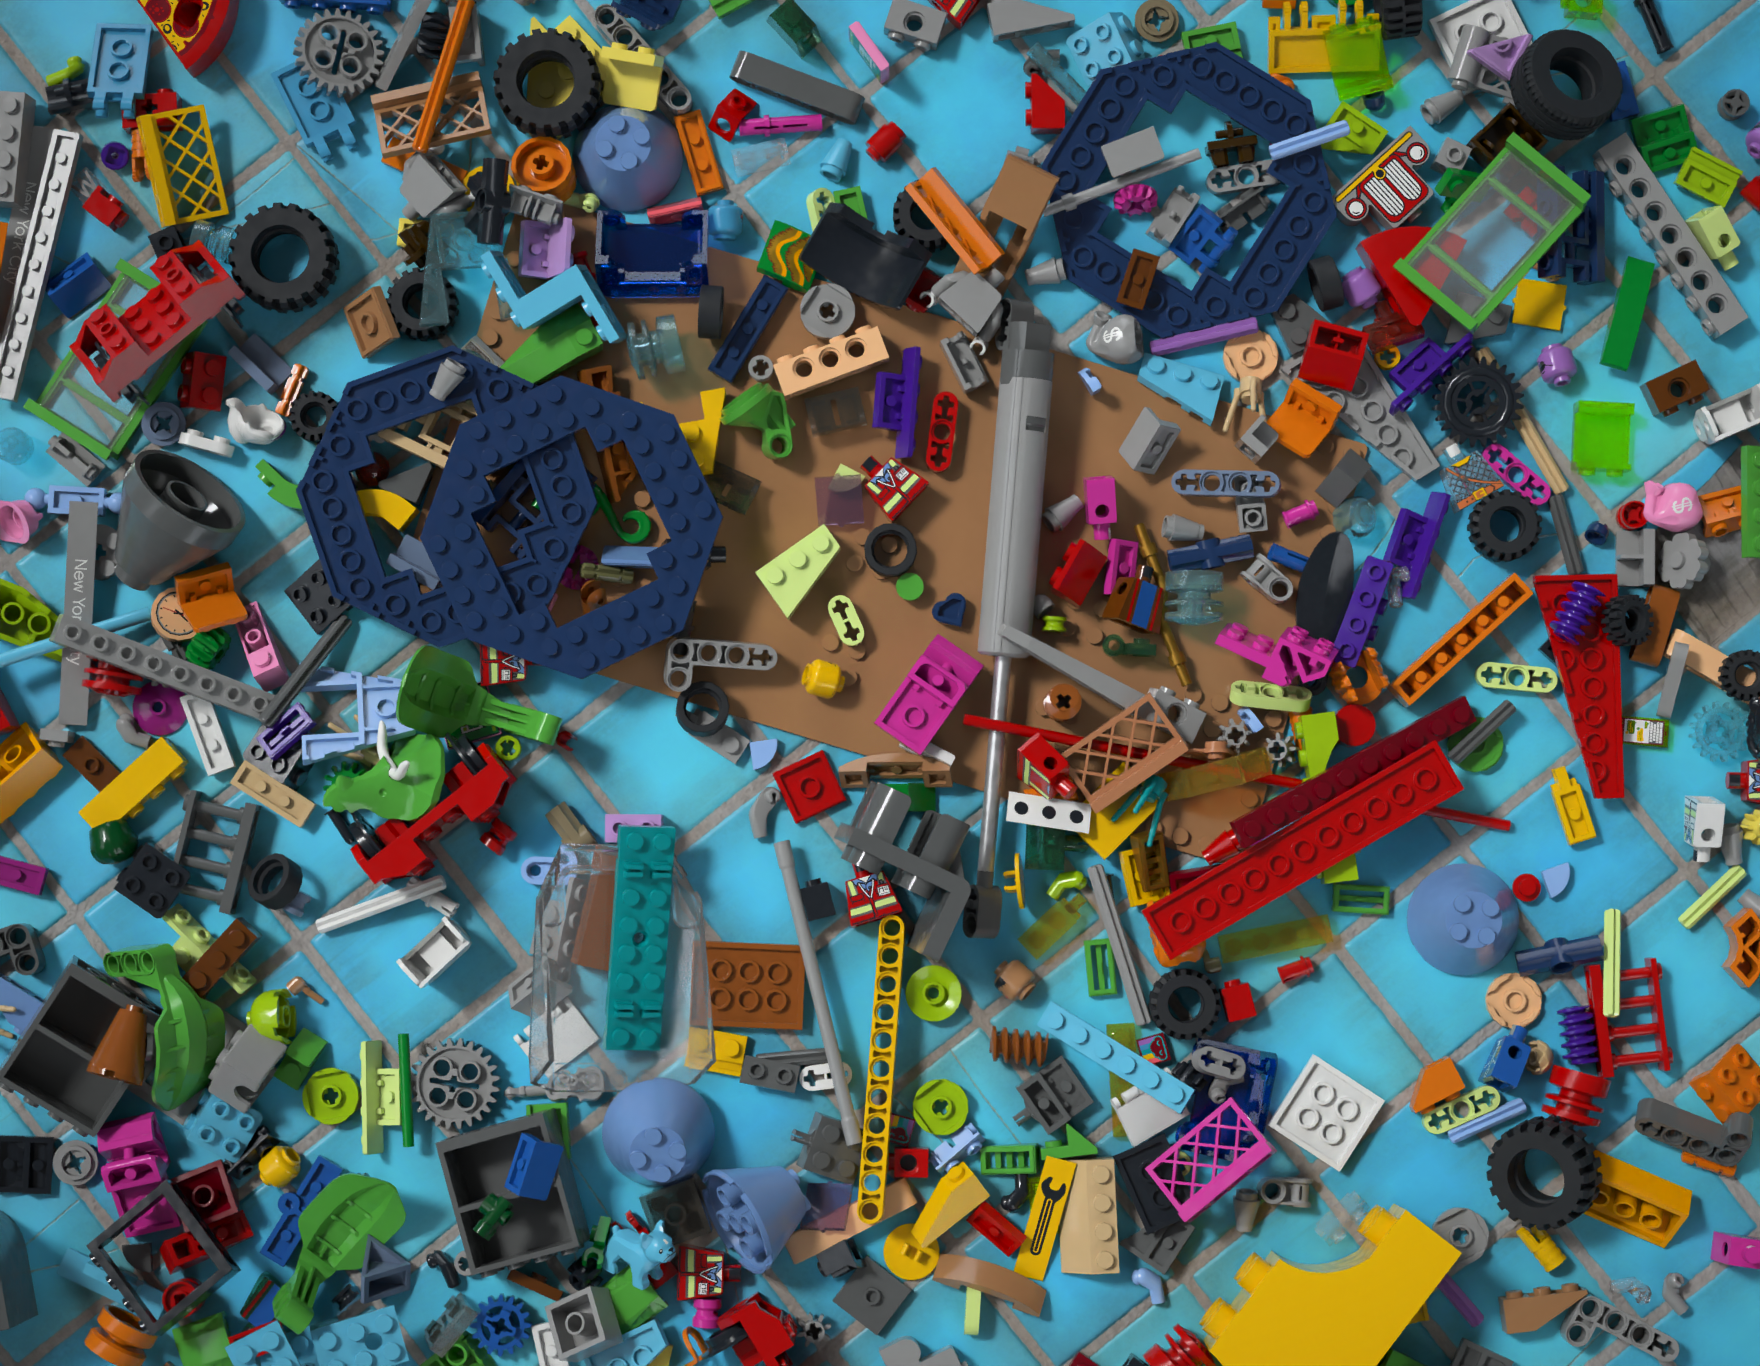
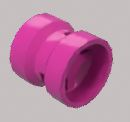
[692,1297,722,1329]

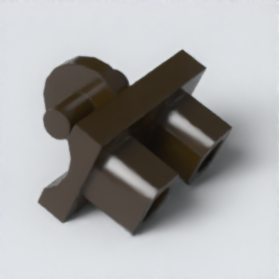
[1205,121,1258,169]
[398,220,450,271]

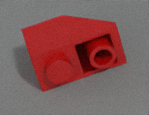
[1025,73,1065,134]

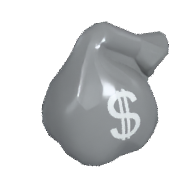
[1086,311,1144,365]

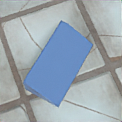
[601,545,658,569]

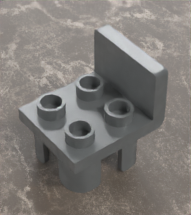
[834,780,971,962]

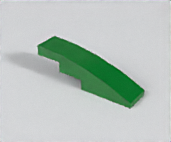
[1599,256,1655,372]

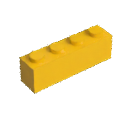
[78,736,189,828]

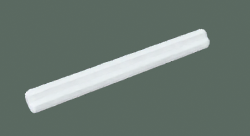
[316,875,446,934]

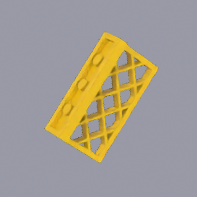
[136,104,229,228]

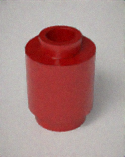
[865,121,906,163]

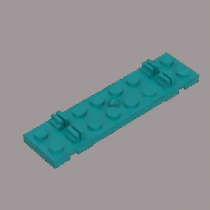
[603,825,676,1051]

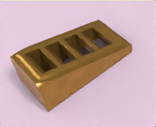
[1130,830,1170,893]

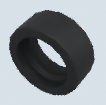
[1307,255,1344,312]
[698,285,724,339]
[864,523,917,577]
[676,681,729,737]
[248,853,303,910]

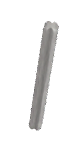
[1087,864,1152,1026]

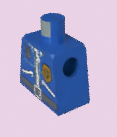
[1478,1024,1531,1093]

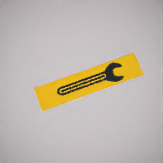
[1014,1156,1077,1281]

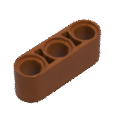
[1629,584,1680,668]

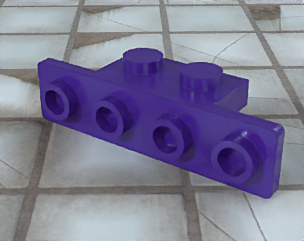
[1388,332,1474,416]
[872,346,922,459]
[1383,492,1451,600]
[1334,556,1394,668]

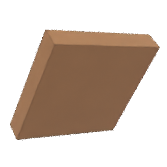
[343,286,400,359]

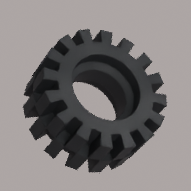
[289,391,338,443]
[1601,595,1654,646]
[1718,650,1760,701]

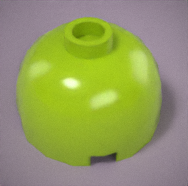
[246,989,297,1044]

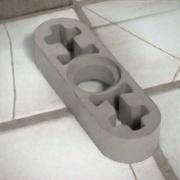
[1206,159,1281,195]
[1656,641,1689,719]

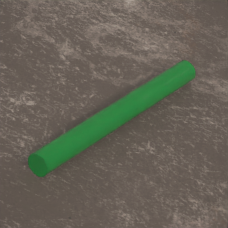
[398,1033,414,1147]

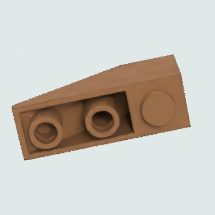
[1498,1283,1588,1334]

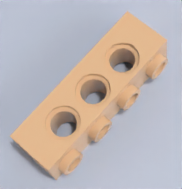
[773,325,889,400]

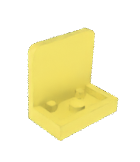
[601,42,665,111]

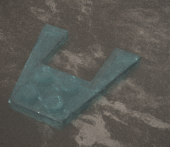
[419,212,512,327]

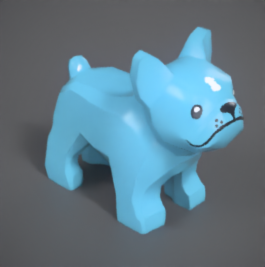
[603,1219,676,1290]

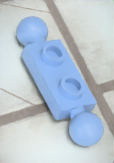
[24,485,122,517]

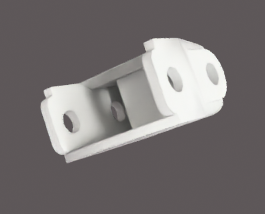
[1693,383,1760,444]
[396,916,472,989]

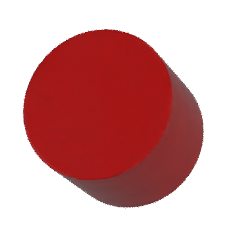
[1335,704,1376,747]

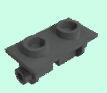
[1217,187,1271,233]
[739,1055,800,1094]

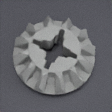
[53,1140,99,1185]

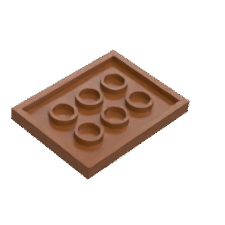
[690,940,805,1030]

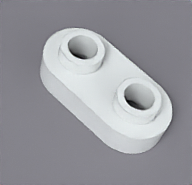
[178,428,235,458]

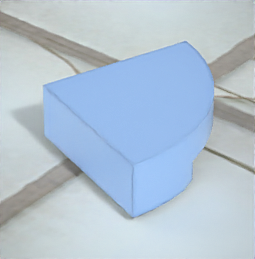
[1077,368,1102,396]
[1237,706,1264,734]
[749,739,778,770]
[1540,862,1570,898]

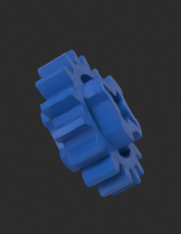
[470,1293,533,1357]

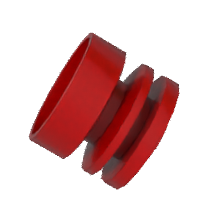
[81,655,144,697]
[1541,1064,1611,1127]
[1142,1323,1216,1366]

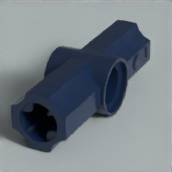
[1167,534,1254,574]
[1515,935,1604,977]

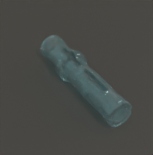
[1026,41,1086,107]

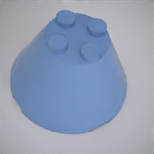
[573,105,683,212]
[1407,863,1519,975]
[602,1077,715,1186]
[702,1166,811,1274]

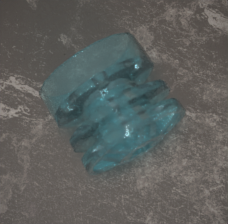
[626,313,686,381]
[1164,570,1224,626]

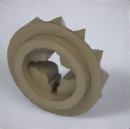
[1135,0,1179,43]

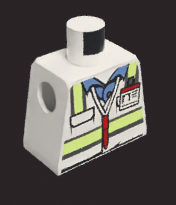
[1684,796,1725,862]

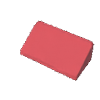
[647,197,705,227]

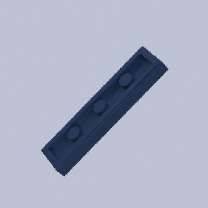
[708,275,789,384]

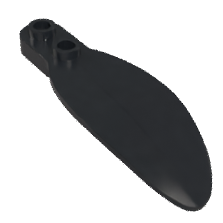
[1295,531,1354,696]

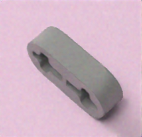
[1192,1046,1246,1081]

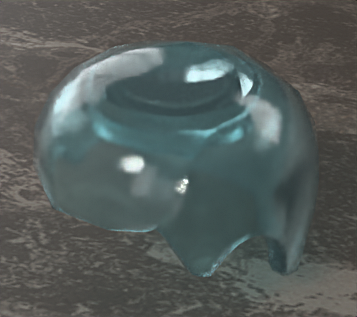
[1333,496,1377,540]

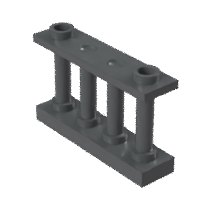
[174,790,261,914]

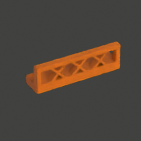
[904,167,1005,275]

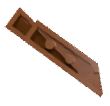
[577,365,637,503]

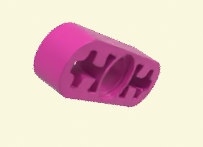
[1481,444,1551,506]

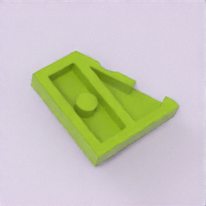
[1321,101,1388,155]

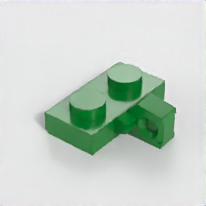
[1434,167,1491,217]

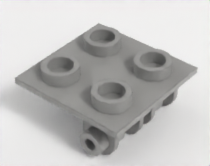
[509,184,563,226]

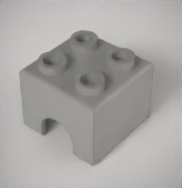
[208,1024,287,1113]

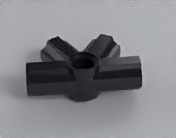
[464,158,511,246]

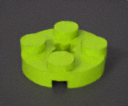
[302,1068,360,1125]
[913,1079,968,1135]

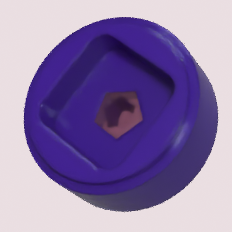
[101,141,129,170]

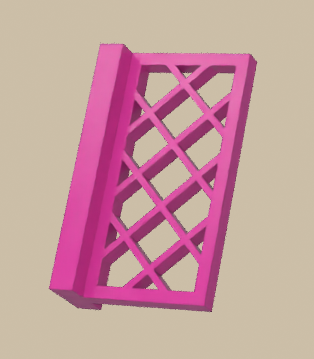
[1145,1097,1277,1223]

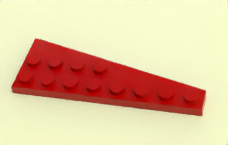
[1533,574,1625,799]

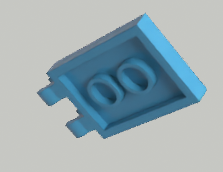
[87,23,154,119]
[271,58,359,163]

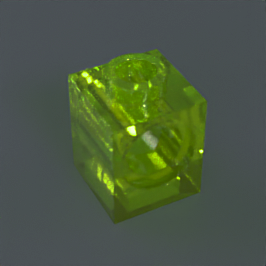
[1560,0,1603,20]

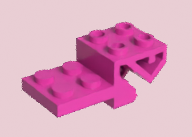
[1215,622,1339,687]
[874,634,984,756]
[97,1111,182,1238]

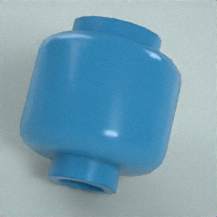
[707,200,743,241]

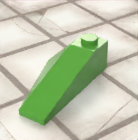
[500,303,603,385]

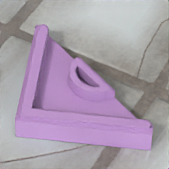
[1466,34,1533,81]

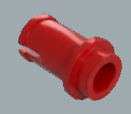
[1277,956,1315,985]

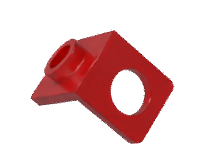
[708,89,757,142]

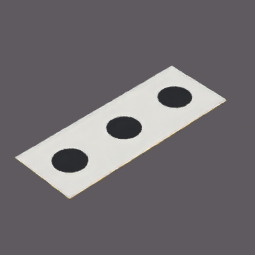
[1006,791,1091,834]

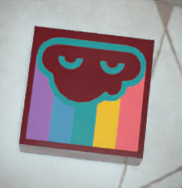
[1136,1032,1171,1064]
[884,1113,916,1147]

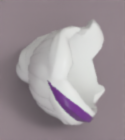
[226,398,286,445]

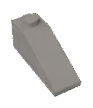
[987,0,1075,42]

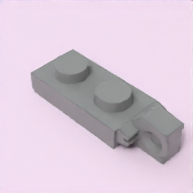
[675,708,750,764]

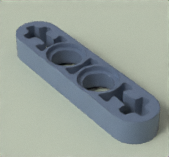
[1171,469,1281,498]

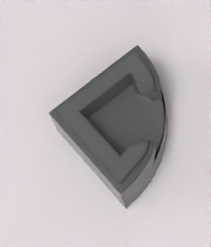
[122,1243,153,1272]

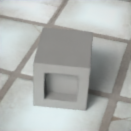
[1430,137,1472,174]

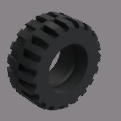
[493,28,603,139]
[228,202,340,314]
[1486,1116,1603,1230]

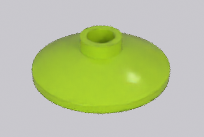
[905,965,962,1021]

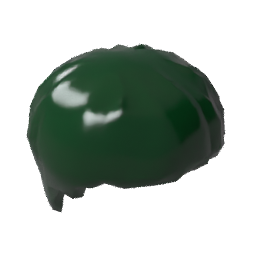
[89,819,139,864]

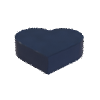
[932,593,966,627]

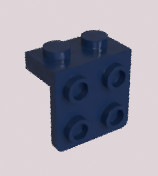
[611,0,683,31]

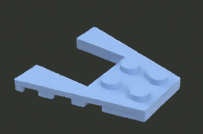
[299,663,416,765]

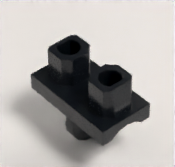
[45,78,94,116]

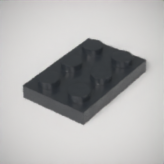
[1113,1133,1190,1235]

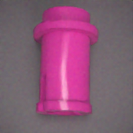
[1282,500,1319,529]

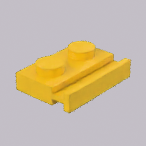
[1118,849,1170,907]
[685,1026,748,1077]

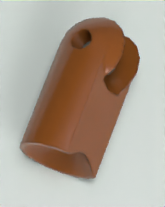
[580,580,607,615]

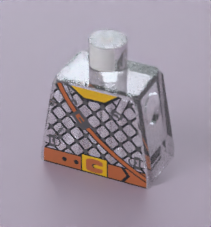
[1439,443,1505,514]

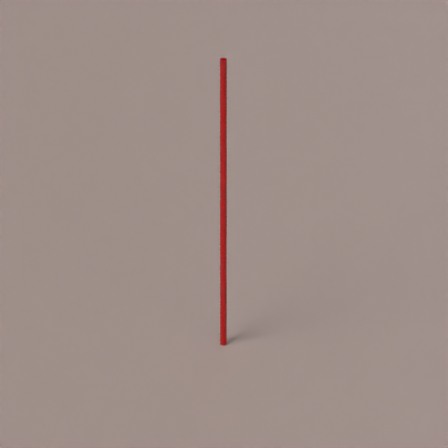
[963,714,1511,831]

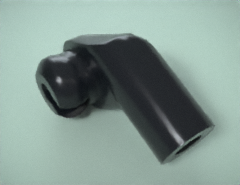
[1001,1174,1029,1212]
[426,1250,461,1288]

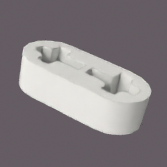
[799,1062,852,1091]

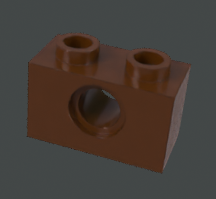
[1640,359,1710,417]

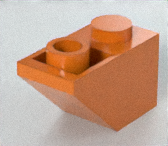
[1409,1056,1466,1115]

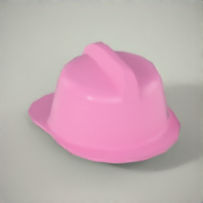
[0,500,43,544]

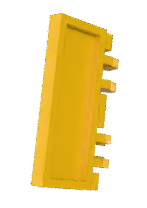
[1267,0,1380,74]

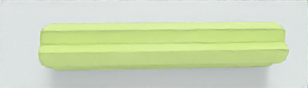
[1678,865,1747,929]

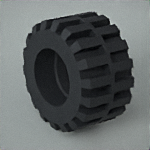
[1373,0,1423,40]
[893,179,948,253]
[386,267,459,341]
[1467,490,1542,562]
[1148,968,1221,1040]

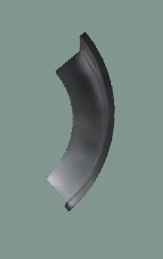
[799,202,933,310]

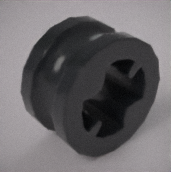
[331,1283,359,1311]

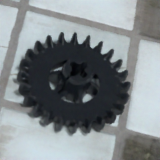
[1432,356,1524,448]

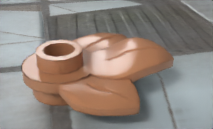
[1184,741,1234,762]

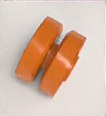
[511,136,577,203]
[84,1305,158,1366]

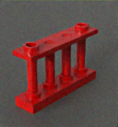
[1583,957,1673,1078]

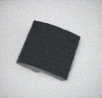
[0,1135,54,1194]

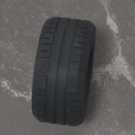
[1510,29,1623,141]

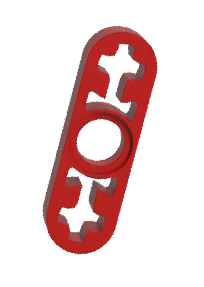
[926,391,958,473]

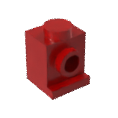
[82,185,129,232]

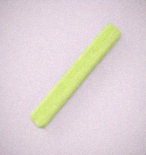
[1603,909,1621,1018]

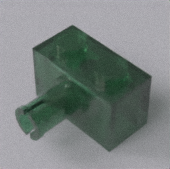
[1025,824,1088,871]

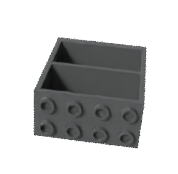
[0,955,163,1138]
[435,1108,590,1278]

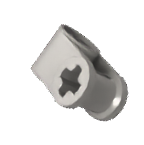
[1240,553,1293,604]
[1256,1176,1312,1208]

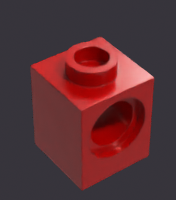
[1218,978,1257,1022]
[889,1147,929,1178]

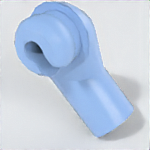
[1131,1268,1166,1304]

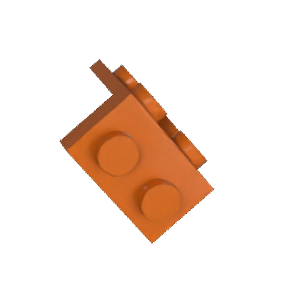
[1266,378,1343,458]
[174,562,248,633]
[1689,1044,1760,1124]

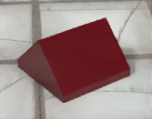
[169,1159,240,1233]

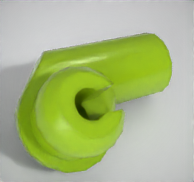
[46,56,85,86]
[1046,870,1087,901]

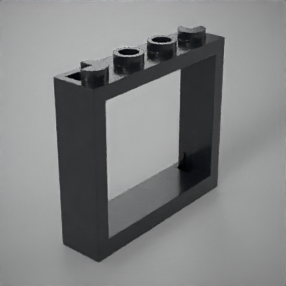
[86,1180,241,1336]

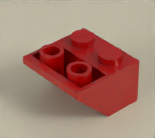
[1297,319,1369,392]
[1049,538,1108,608]

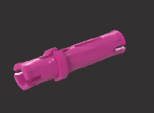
[739,114,823,137]

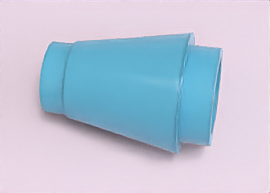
[820,138,852,182]

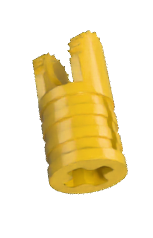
[1516,1225,1567,1272]

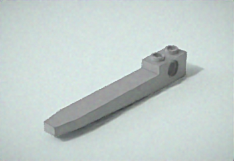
[997,624,1207,744]

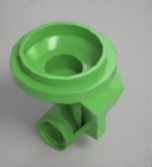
[720,382,796,460]

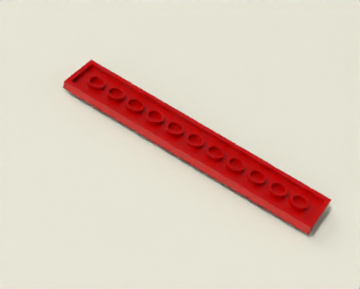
[1141,740,1464,960]

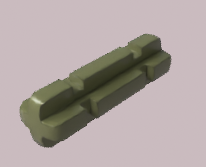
[579,563,634,584]

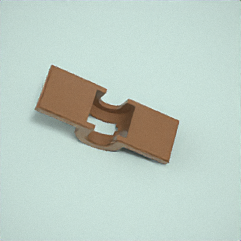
[953,153,1060,302]

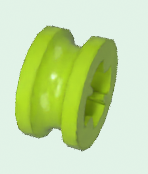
[1042,616,1067,632]
[495,735,522,761]

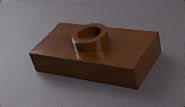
[1116,249,1160,311]
[62,736,122,792]
[507,1269,564,1301]

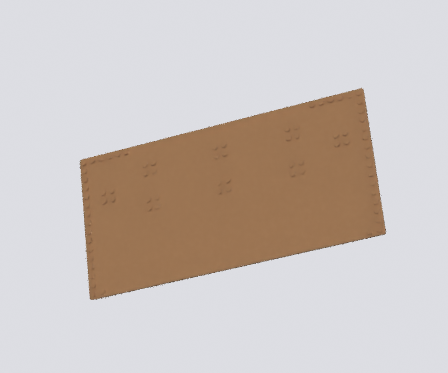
[414,204,1367,864]

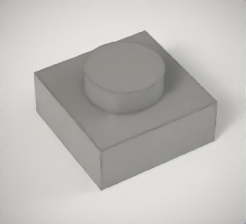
[39,728,75,748]

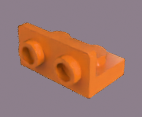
[1698,485,1741,538]

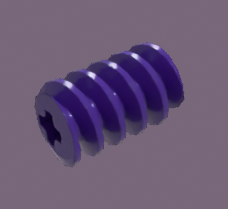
[1549,581,1606,646]
[1557,1005,1599,1064]

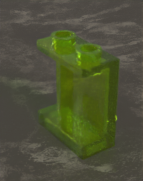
[1323,16,1394,101]
[1570,400,1635,477]

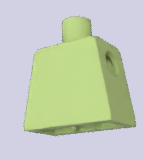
[1685,205,1740,271]

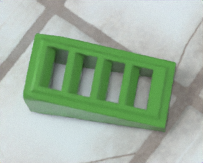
[980,1143,1040,1175]

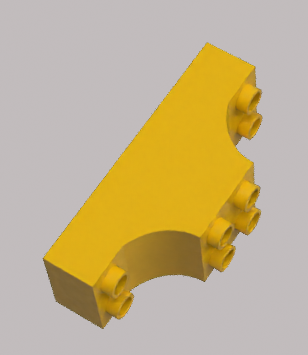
[1199,1203,1462,1366]

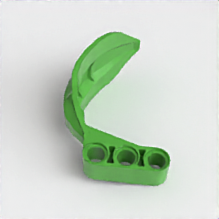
[396,645,563,746]
[103,943,226,1111]
[272,1173,406,1335]

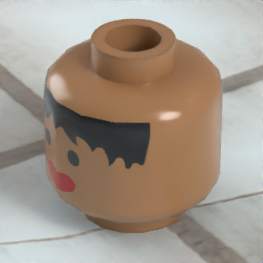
[994,960,1036,1001]

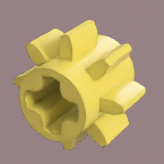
[1740,809,1760,845]

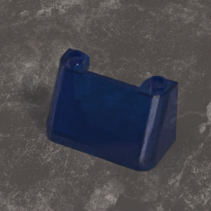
[595,209,709,298]
[1175,1037,1278,1162]

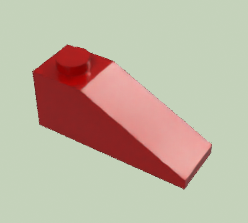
[159,1210,254,1275]

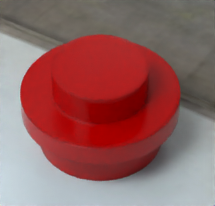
[1512,874,1541,902]

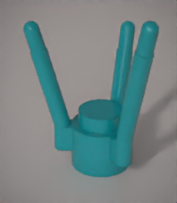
[1111,774,1168,847]

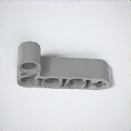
[663,637,778,692]
[1560,1293,1679,1362]

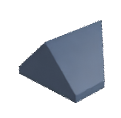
[361,1234,411,1304]

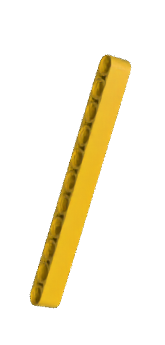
[857,915,906,1224]

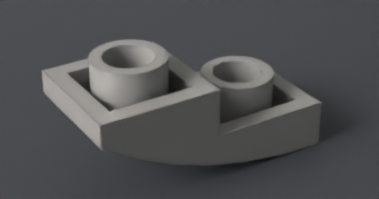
[1233,476,1268,533]

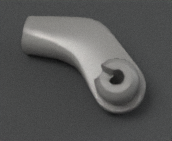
[748,787,781,839]

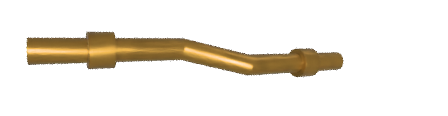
[1133,523,1192,687]

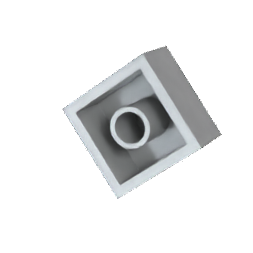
[545,1286,623,1362]

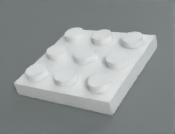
[1428,0,1533,96]
[1268,1054,1385,1172]

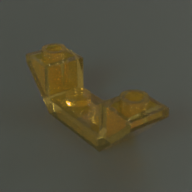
[1157,746,1273,801]

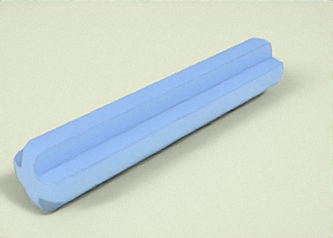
[1269,120,1350,160]
[1447,1098,1527,1143]

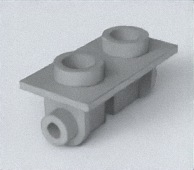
[45,433,106,487]

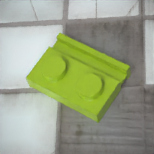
[1673,147,1743,208]

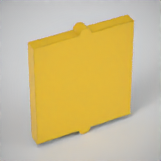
[1511,278,1567,331]

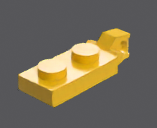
[1550,766,1596,845]

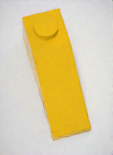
[911,1161,990,1248]

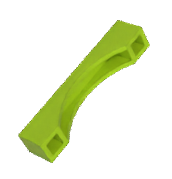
[1294,711,1359,884]

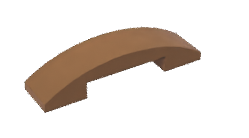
[838,753,953,788]
[932,1254,1047,1317]

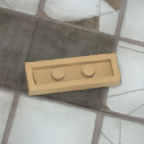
[230,760,317,828]

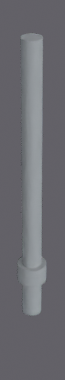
[1043,148,1202,217]

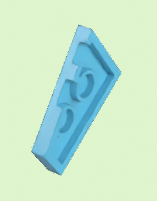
[1137,352,1225,427]
[584,1319,669,1366]

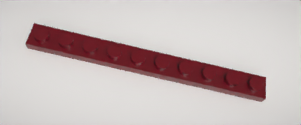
[1229,696,1477,848]

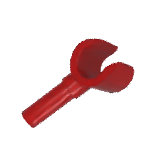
[556,731,578,751]

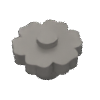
[1658,532,1711,590]

